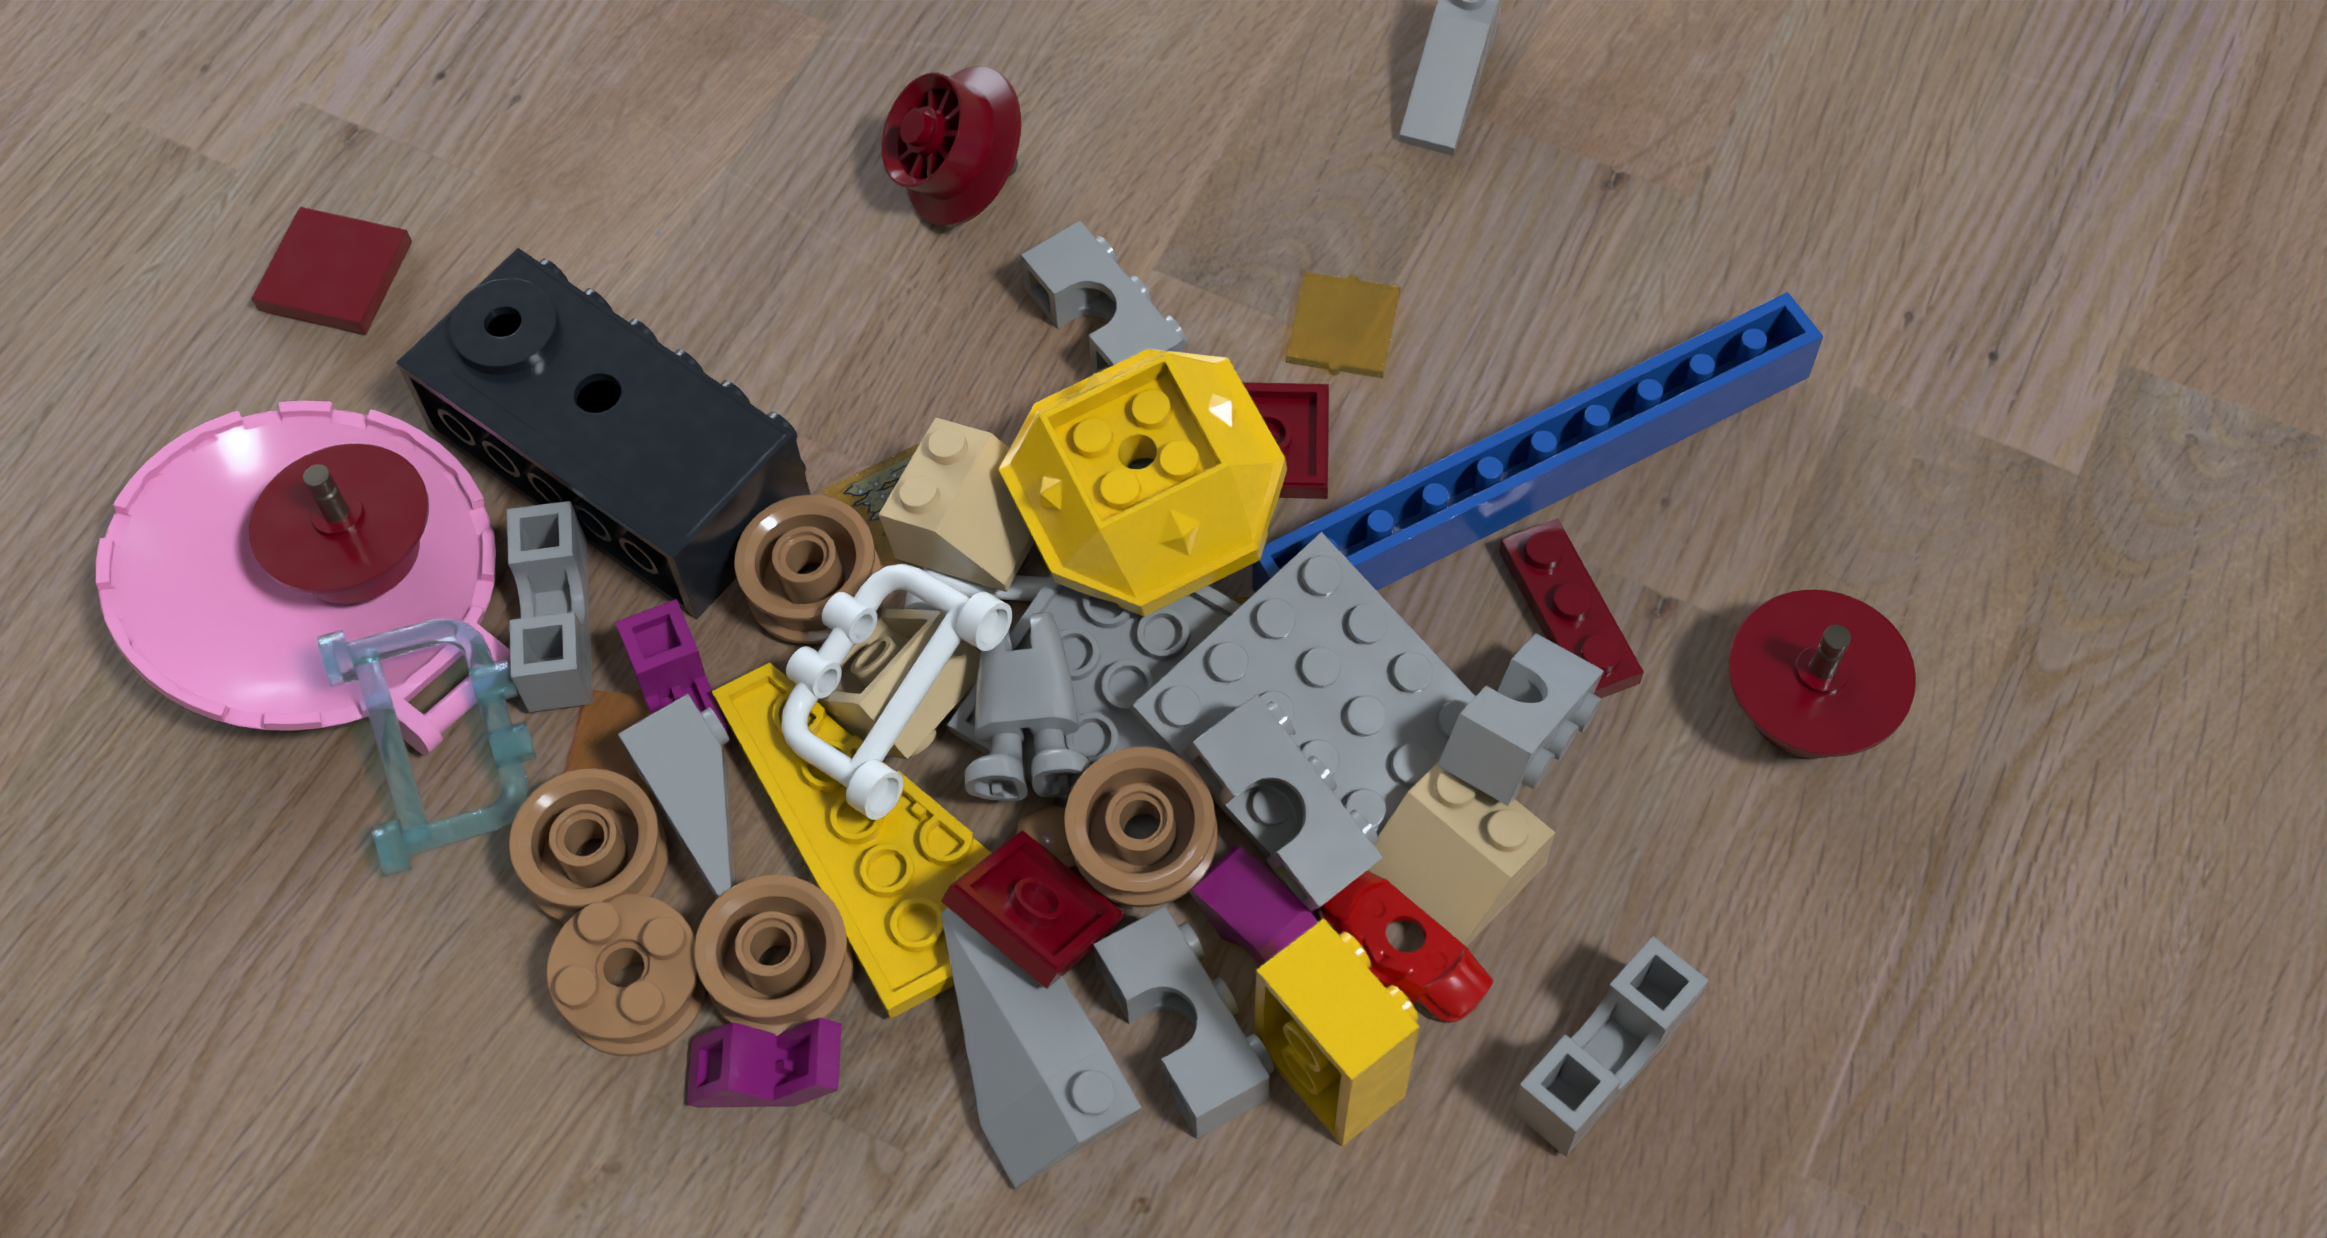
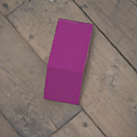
[615,599,731,739]
[1189,845,1318,967]
[687,1017,842,1108]

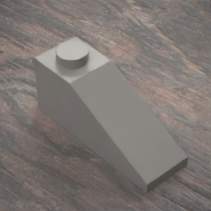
[1399,0,1502,155]
[618,694,736,900]

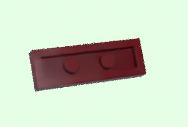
[1499,518,1644,698]

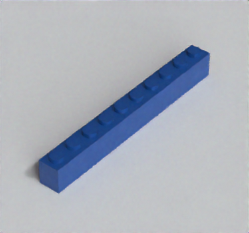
[1252,292,1824,593]

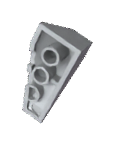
[941,908,1142,1189]

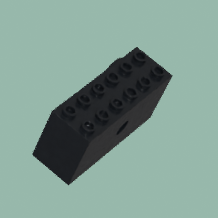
[396,248,811,620]

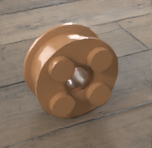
[735,495,882,644]
[1065,747,1218,907]
[509,769,669,924]
[694,875,853,1036]
[547,894,707,1057]

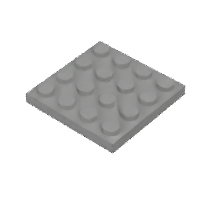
[1129,532,1476,858]
[947,575,1241,839]

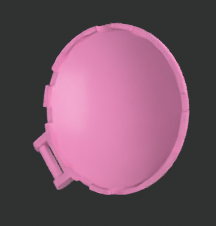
[96,401,512,755]

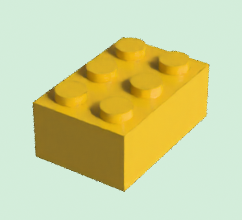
[1254,918,1420,1147]

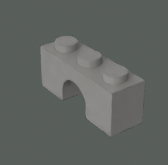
[1021,221,1187,373]
[507,501,593,712]
[1437,633,1604,806]
[1183,694,1383,912]
[1093,906,1274,1139]
[1512,936,1709,1157]

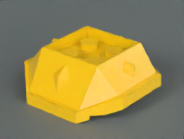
[999,349,1287,617]

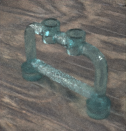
[316,618,536,877]

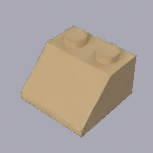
[878,417,1034,592]
[817,608,980,759]
[1368,763,1555,947]

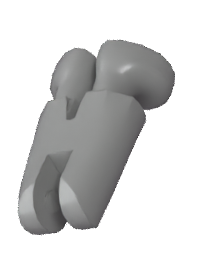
[964,612,1090,801]

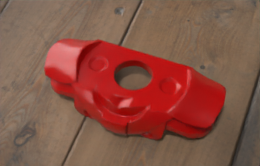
[1318,870,1493,1023]

